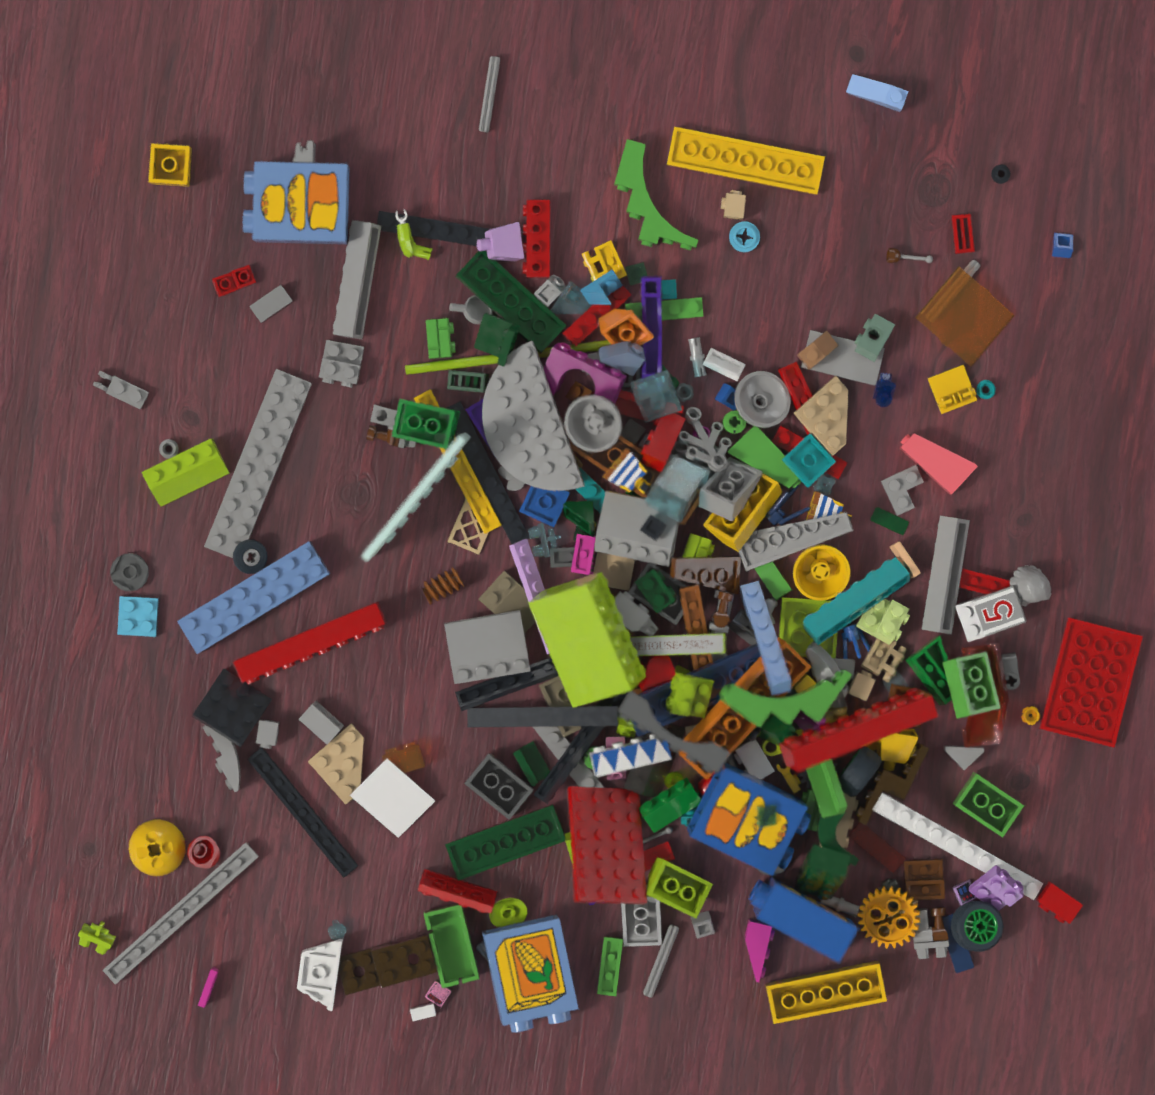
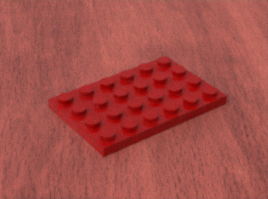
[1039,617,1143,748]
[568,786,647,904]

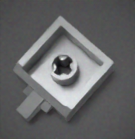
[614,591,658,636]

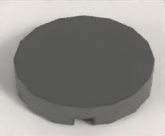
[110,553,149,591]

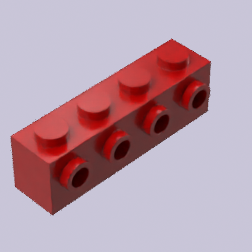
[523,200,550,278]

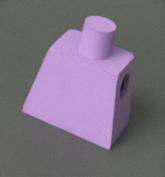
[477,222,524,261]

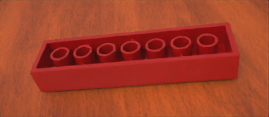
[233,602,387,684]
[779,688,938,772]

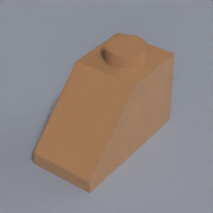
[797,331,839,370]

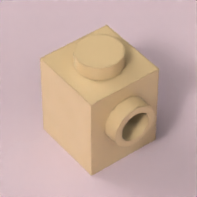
[721,190,746,220]

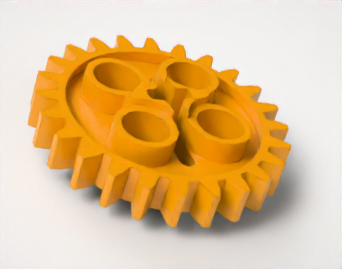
[858,886,921,949]

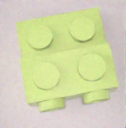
[856,599,910,645]

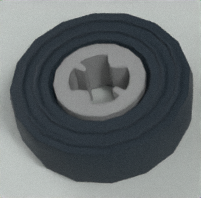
[233,540,268,574]

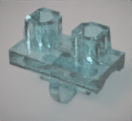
[528,523,561,558]

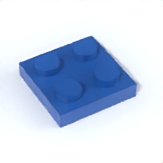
[519,486,570,527]

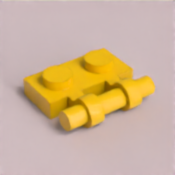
[582,240,627,282]

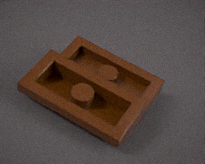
[904,859,945,900]

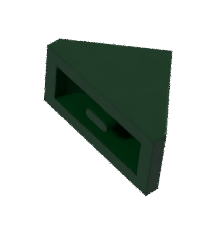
[563,501,594,536]

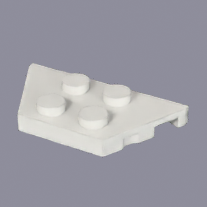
[297,939,343,1011]

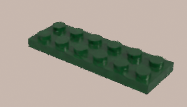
[455,251,567,354]
[445,804,565,881]

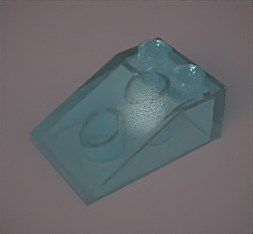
[645,455,707,522]

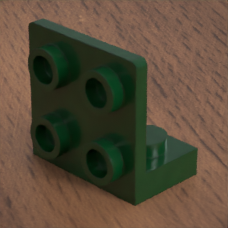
[474,313,520,367]

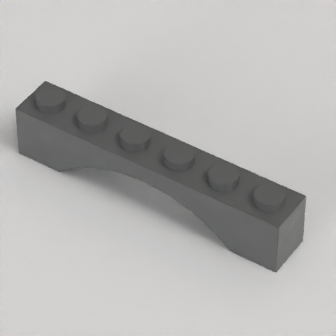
[618,691,730,774]

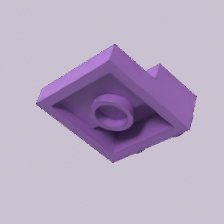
[969,865,1024,911]

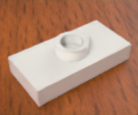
[703,348,746,381]

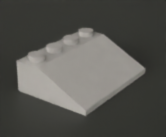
[594,490,681,567]
[444,610,530,684]

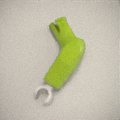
[396,209,432,260]

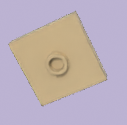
[593,552,635,591]

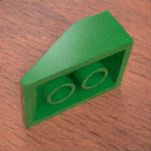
[392,399,460,449]

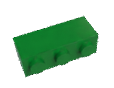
[639,777,701,833]

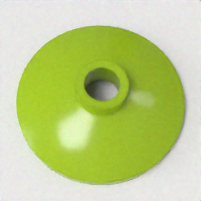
[489,898,527,927]

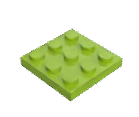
[779,597,837,659]

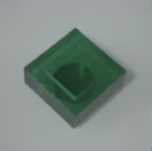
[625,262,647,286]

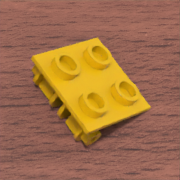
[928,365,977,414]

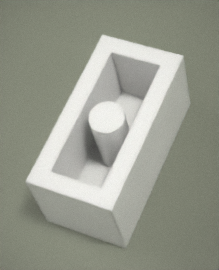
[410,1003,436,1021]

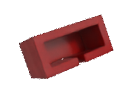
[1036,881,1083,924]

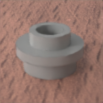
[159,439,179,459]

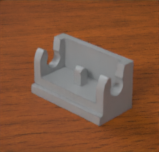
[293,141,316,163]
[299,701,344,745]

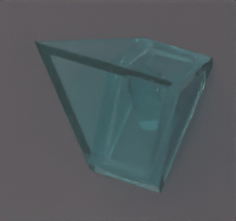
[550,281,591,315]

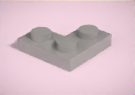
[881,465,924,516]

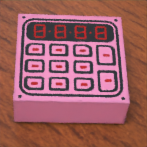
[425,980,451,1007]

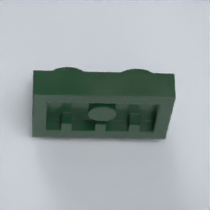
[635,569,676,614]

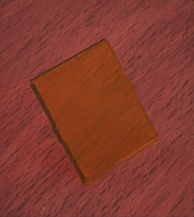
[915,266,1014,366]

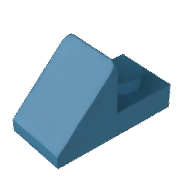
[580,269,623,305]

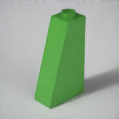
[727,426,802,488]

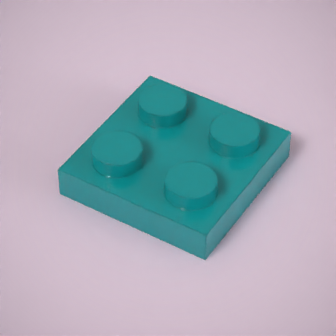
[782,434,836,488]

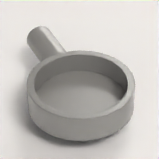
[449,295,493,324]

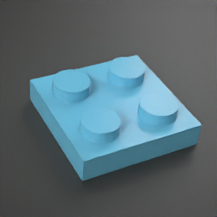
[117,596,159,637]

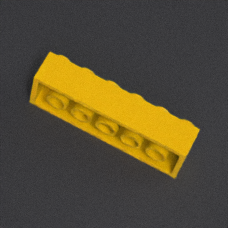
[765,961,887,1024]

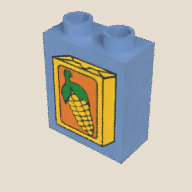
[482,915,578,1032]

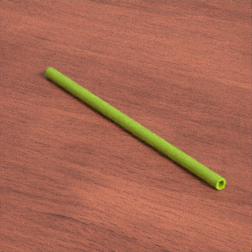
[405,340,611,375]

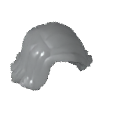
[1010,565,1052,606]

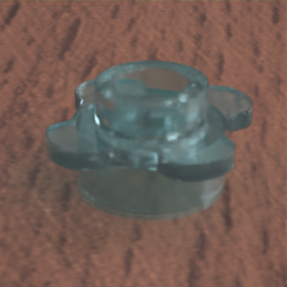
[813,474,835,496]
[328,920,347,941]

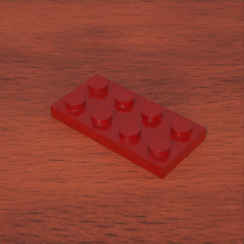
[417,869,497,913]

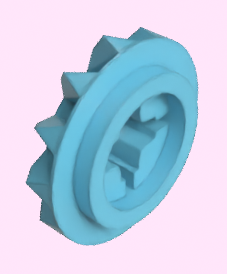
[729,222,760,252]

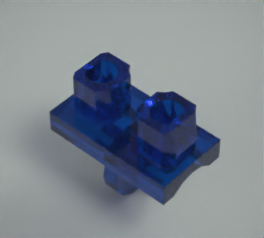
[873,373,896,407]

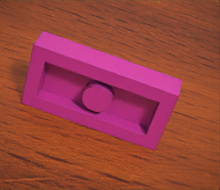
[571,534,597,575]

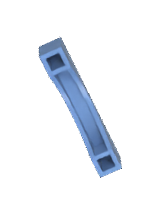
[740,581,791,695]

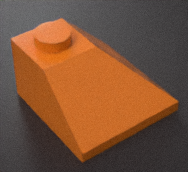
[599,309,654,346]

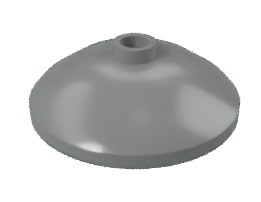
[735,371,791,428]

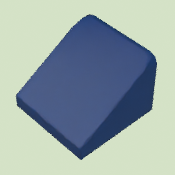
[1052,233,1073,258]
[715,383,736,411]

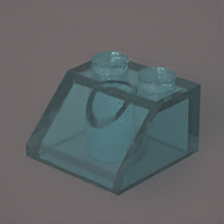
[631,370,682,422]

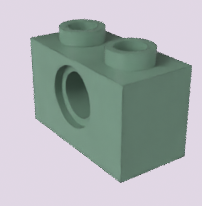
[854,314,895,362]

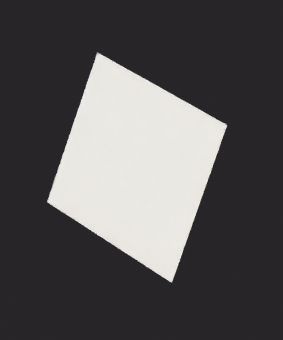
[350,759,435,838]

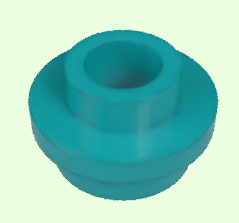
[976,380,996,399]

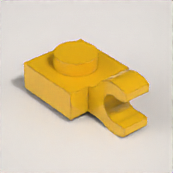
[776,764,801,793]

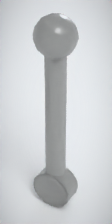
[643,827,673,844]

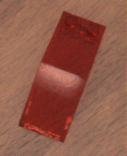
[961,643,1009,747]

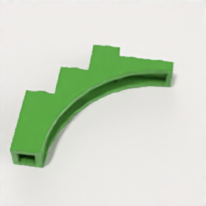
[614,139,698,251]

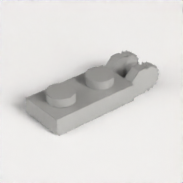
[93,371,149,410]

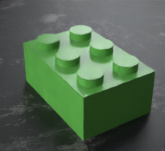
[943,652,1000,719]
[952,772,1024,838]

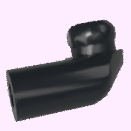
[745,726,762,741]

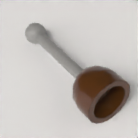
[886,248,933,263]

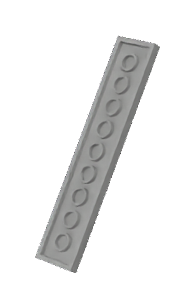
[204,369,312,558]

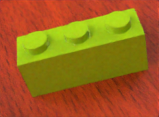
[646,857,713,919]

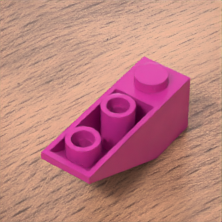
[744,919,775,983]

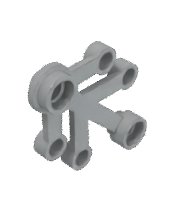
[677,407,732,472]

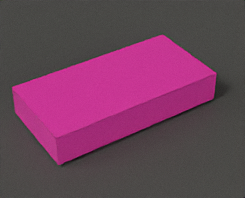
[198,967,219,1008]

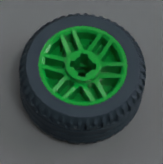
[838,746,882,797]
[951,901,1004,952]

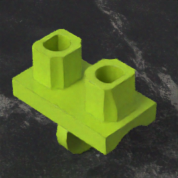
[78,921,116,955]

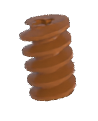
[422,567,464,605]

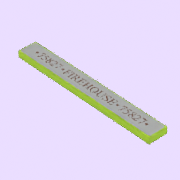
[630,634,726,656]

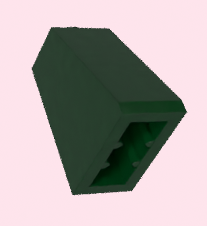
[758,713,799,746]

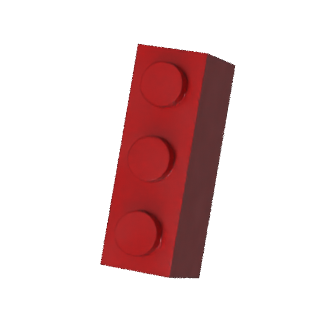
[640,409,686,472]

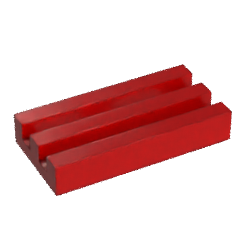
[951,214,975,254]

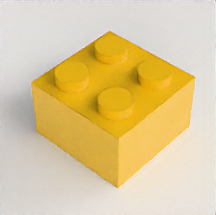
[149,144,192,187]

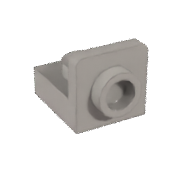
[534,274,567,307]

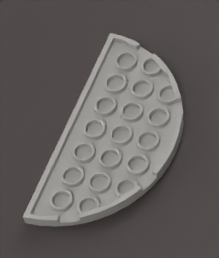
[482,341,585,491]

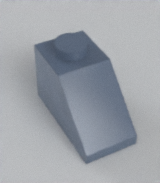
[599,341,645,376]

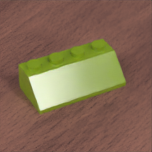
[142,439,230,507]

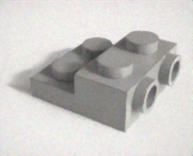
[319,340,364,388]

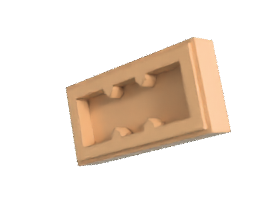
[890,542,920,578]

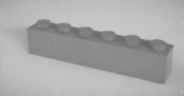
[333,220,381,339]
[922,516,970,634]

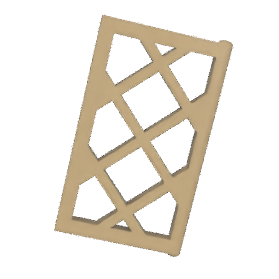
[447,495,495,555]

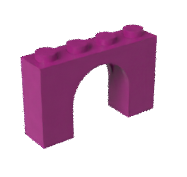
[543,343,627,419]

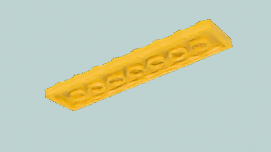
[667,127,825,195]

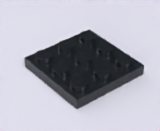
[192,668,272,747]

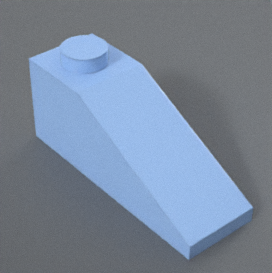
[846,74,908,112]

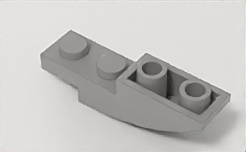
[806,641,849,717]
[203,725,241,792]

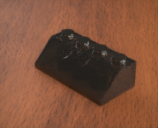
[623,723,685,798]

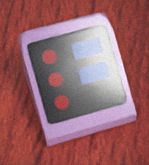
[952,879,977,906]

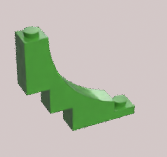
[719,669,852,727]

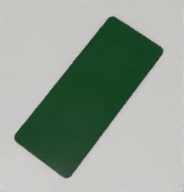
[870,507,909,535]

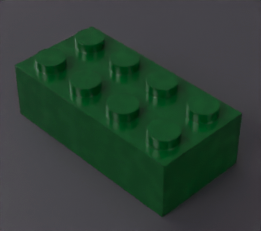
[794,845,851,900]

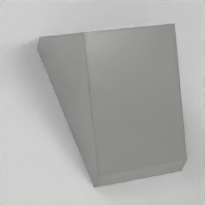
[944,746,984,770]

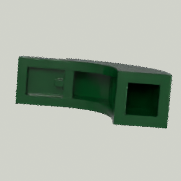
[817,812,859,866]

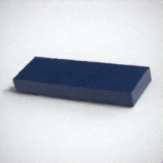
[943,913,974,974]

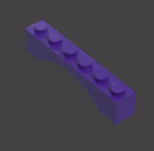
[641,276,662,393]

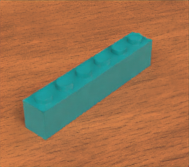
[803,557,910,646]

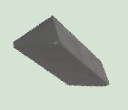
[728,608,757,645]

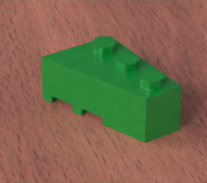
[906,636,952,706]

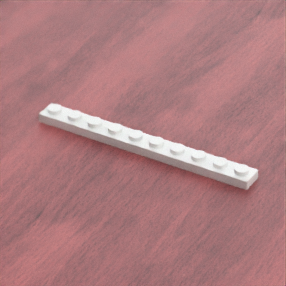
[873,793,1043,900]

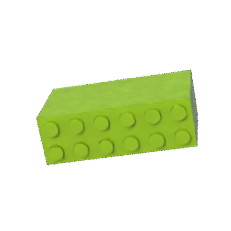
[528,572,646,708]

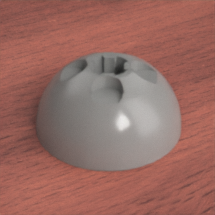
[565,395,622,452]

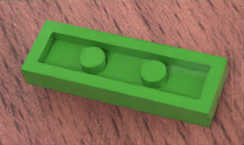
[597,936,623,996]

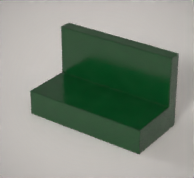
[513,741,550,786]

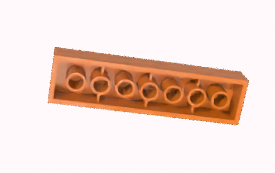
[678,637,811,780]

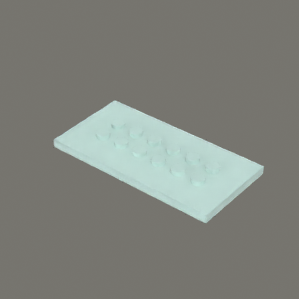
[361,432,471,561]

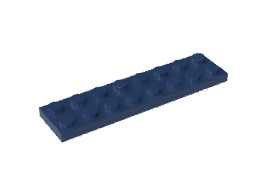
[624,644,761,737]

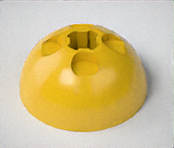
[793,545,850,601]
[129,819,186,876]

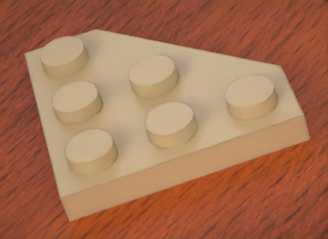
[794,376,848,457]
[308,723,364,804]

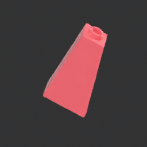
[900,433,978,495]

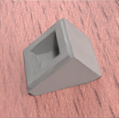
[691,911,715,939]

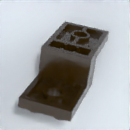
[855,743,929,825]
[339,935,437,995]

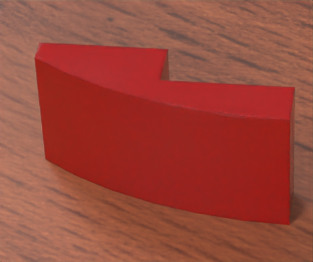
[212,265,256,298]

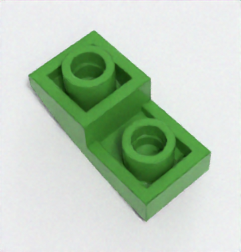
[755,561,792,601]

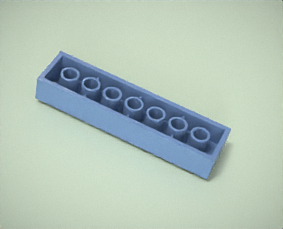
[177,541,330,654]

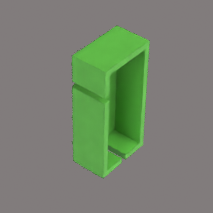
[424,903,480,988]

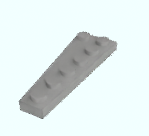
[739,512,854,571]

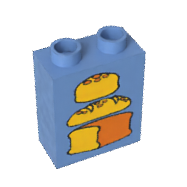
[243,162,350,245]

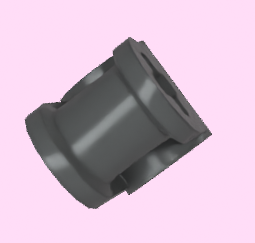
[996,652,1020,690]

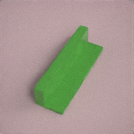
[806,759,847,818]

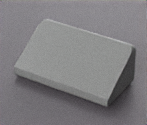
[249,285,292,323]

